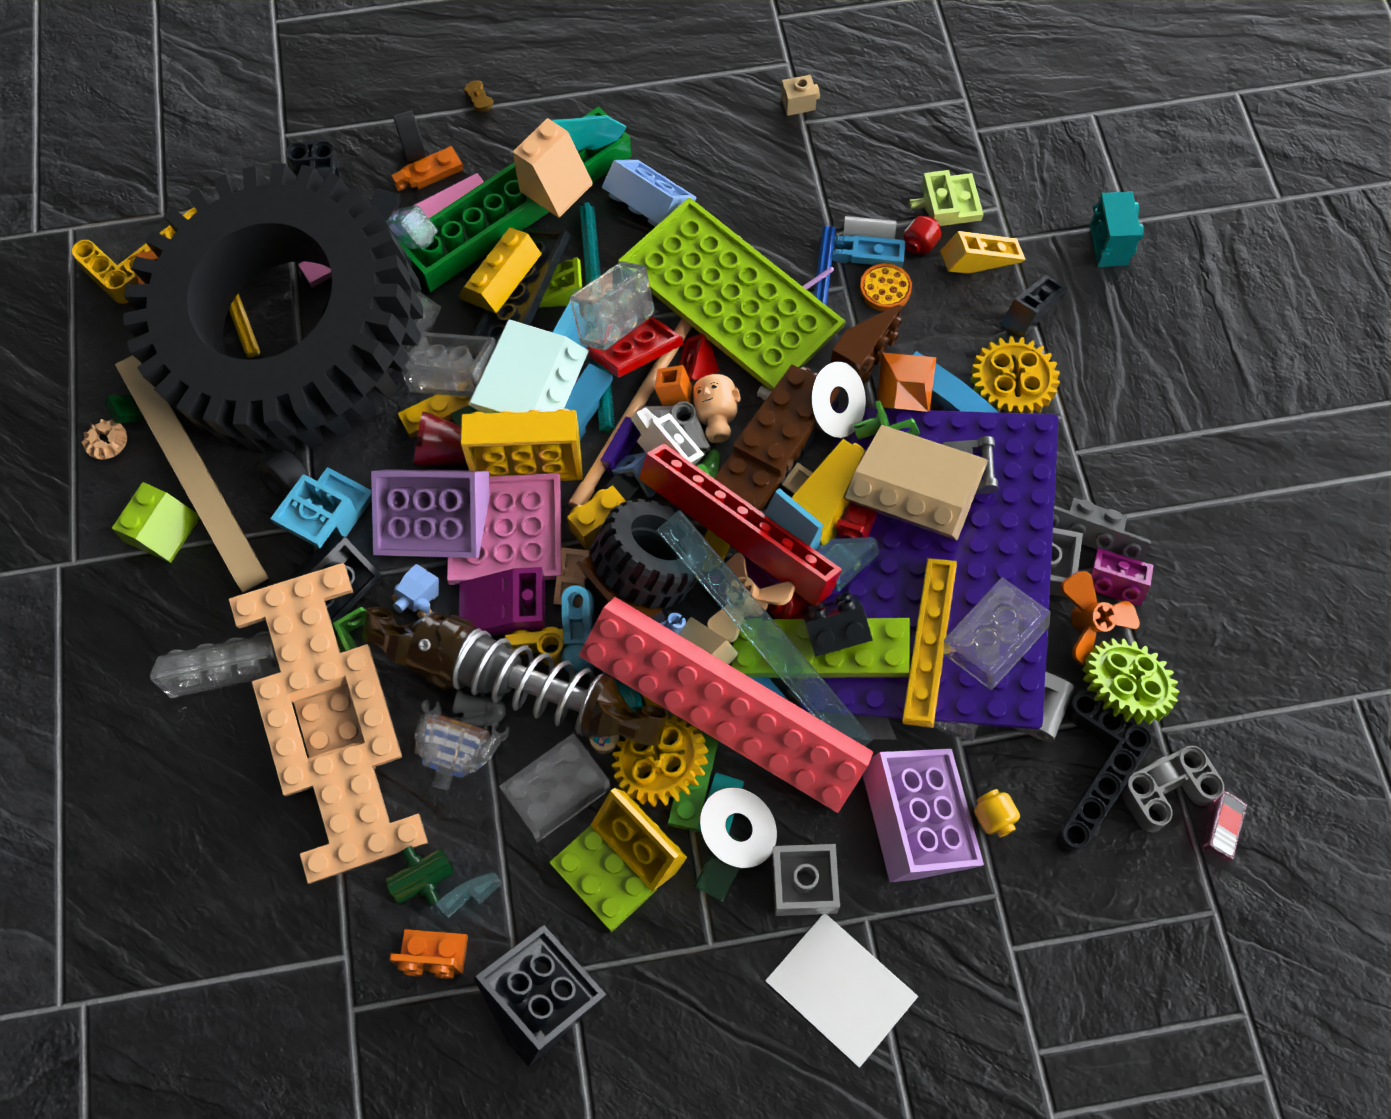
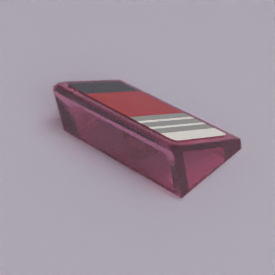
[1202,790,1247,861]

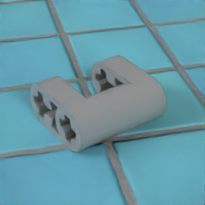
[1012,672,1075,742]

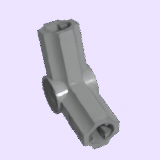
[644,401,711,455]

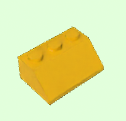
[459,228,541,313]
[591,788,687,892]

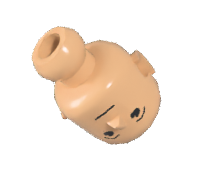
[693,374,741,443]

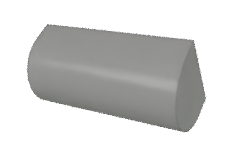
[843,216,896,239]

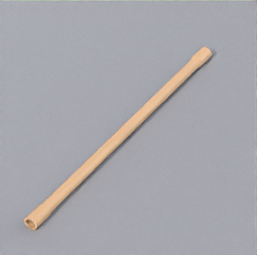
[568,236,741,508]

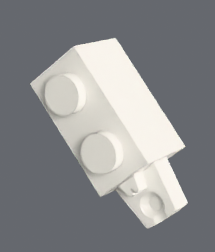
[631,408,704,465]

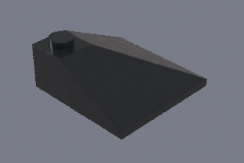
[474,925,606,1067]

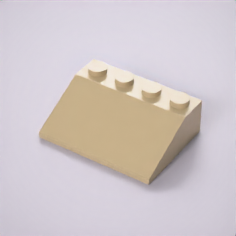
[845,425,988,540]

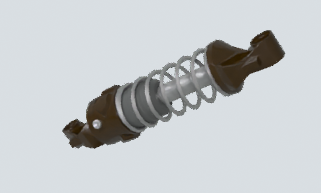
[362,607,668,746]

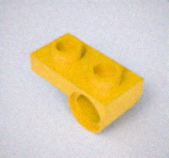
[505,627,566,666]

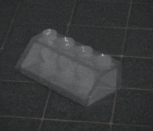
[150,631,281,698]

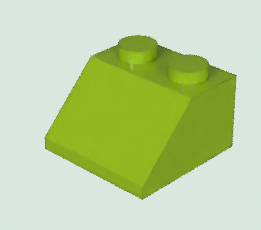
[112,482,200,563]

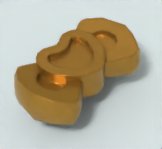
[464,81,493,113]

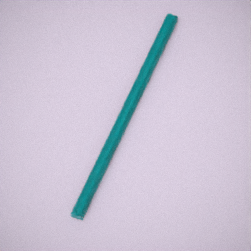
[579,203,615,433]

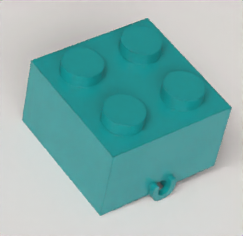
[1089,191,1144,267]

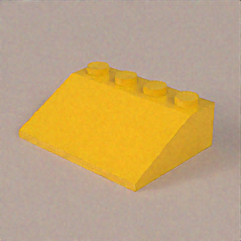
[461,409,583,481]

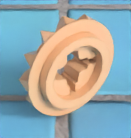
[82,419,127,460]

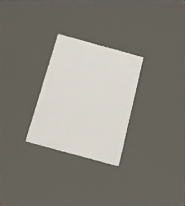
[766,914,918,1068]

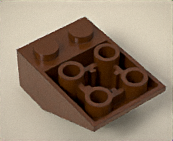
[830,304,903,386]

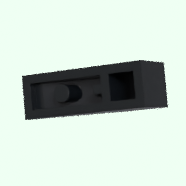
[1001,275,1068,337]

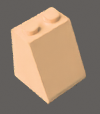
[513,118,592,218]

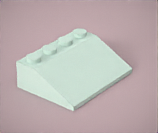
[468,320,588,414]

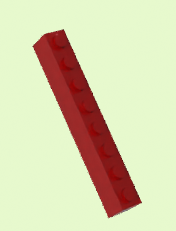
[639,443,842,607]

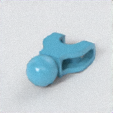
[561,585,596,676]

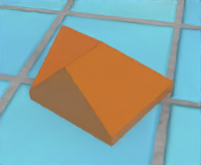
[876,353,936,412]

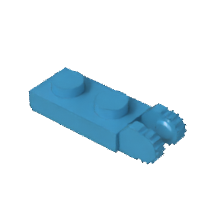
[832,235,905,268]

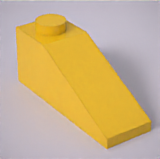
[940,231,1025,274]

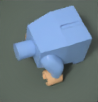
[392,564,439,618]

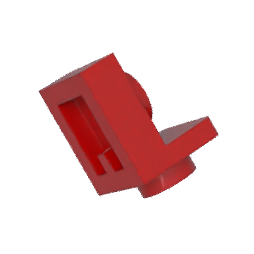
[836,503,877,545]

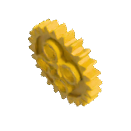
[970,336,1060,414]
[612,711,709,807]

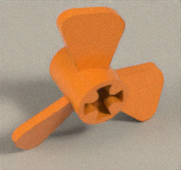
[1060,571,1140,666]

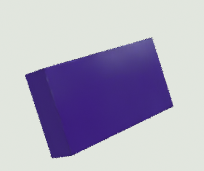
[600,417,641,477]

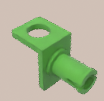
[854,400,920,440]
[333,607,366,653]

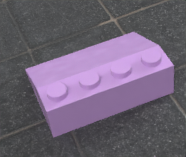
[371,470,489,558]
[863,749,984,882]

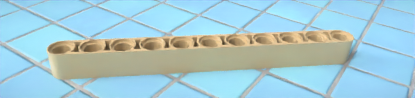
[115,355,269,592]

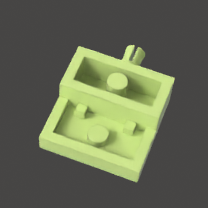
[909,170,983,226]

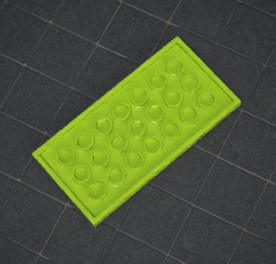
[618,197,846,391]

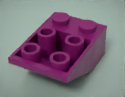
[459,567,546,636]

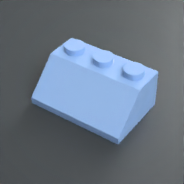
[602,160,697,226]

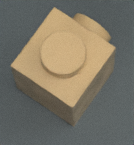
[781,75,820,116]

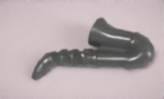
[414,689,506,754]

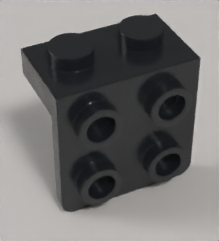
[802,593,873,657]

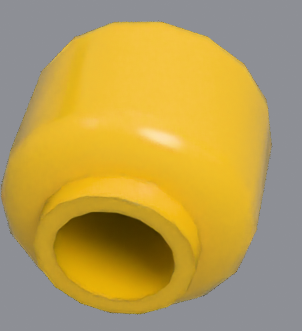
[974,789,1020,838]

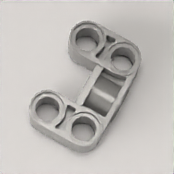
[1121,746,1224,832]

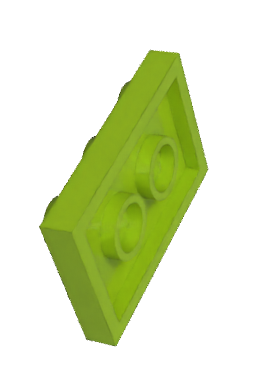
[549,825,657,932]

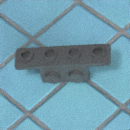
[1053,498,1151,562]

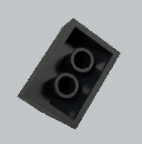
[286,533,382,627]

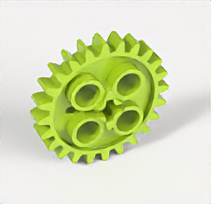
[1083,638,1179,724]

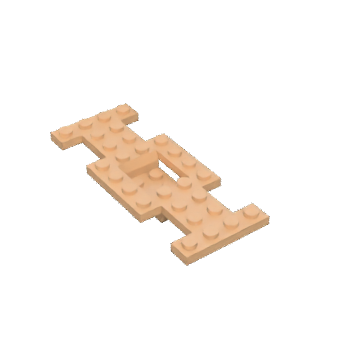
[229,563,428,884]

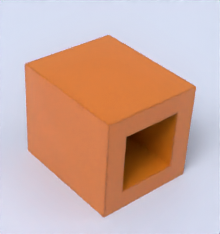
[654,365,693,406]

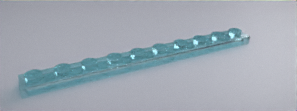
[657,511,873,746]

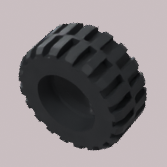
[591,499,707,609]

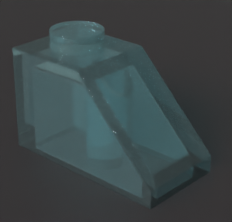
[386,205,438,249]
[816,537,879,592]

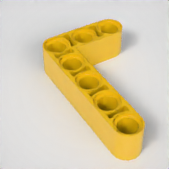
[72,208,197,304]

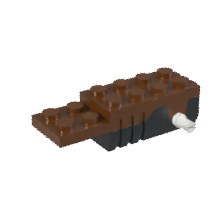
[714,364,842,511]

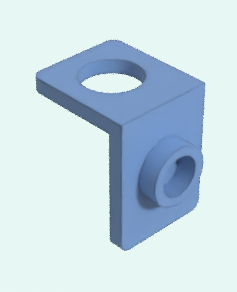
[612,452,656,497]

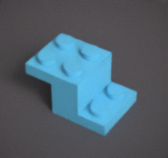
[270,467,372,548]

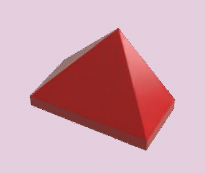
[679,334,720,382]

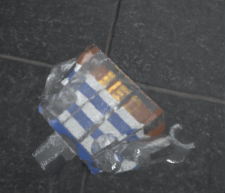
[414,700,509,790]

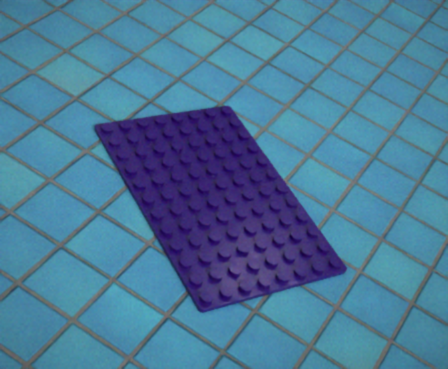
[800,408,1059,729]

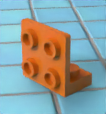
[389,929,468,979]

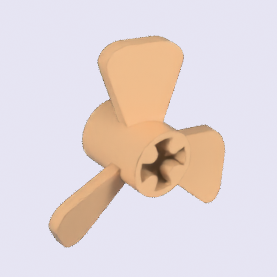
[707,553,795,642]

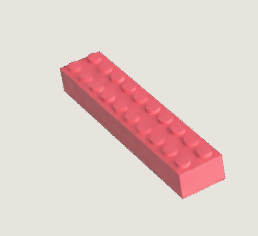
[578,597,873,813]

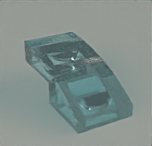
[436,873,502,918]

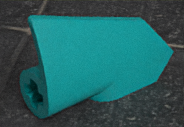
[552,115,626,151]

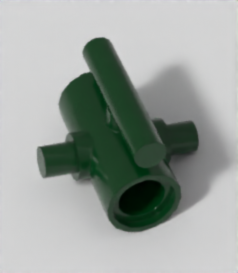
[386,846,455,906]

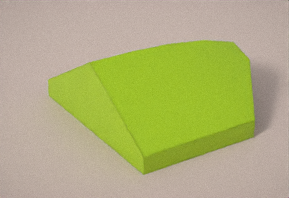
[539,257,582,308]

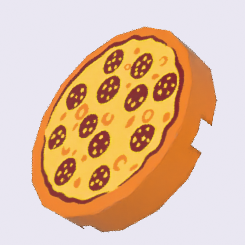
[859,263,912,312]

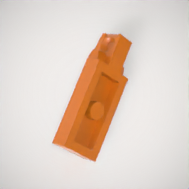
[391,146,464,192]

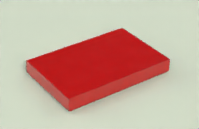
[587,315,683,378]

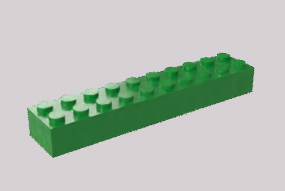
[397,107,632,292]

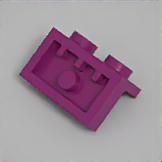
[1091,548,1153,606]

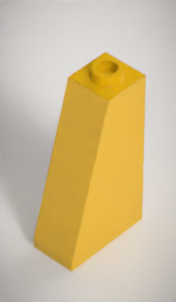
[791,439,866,553]

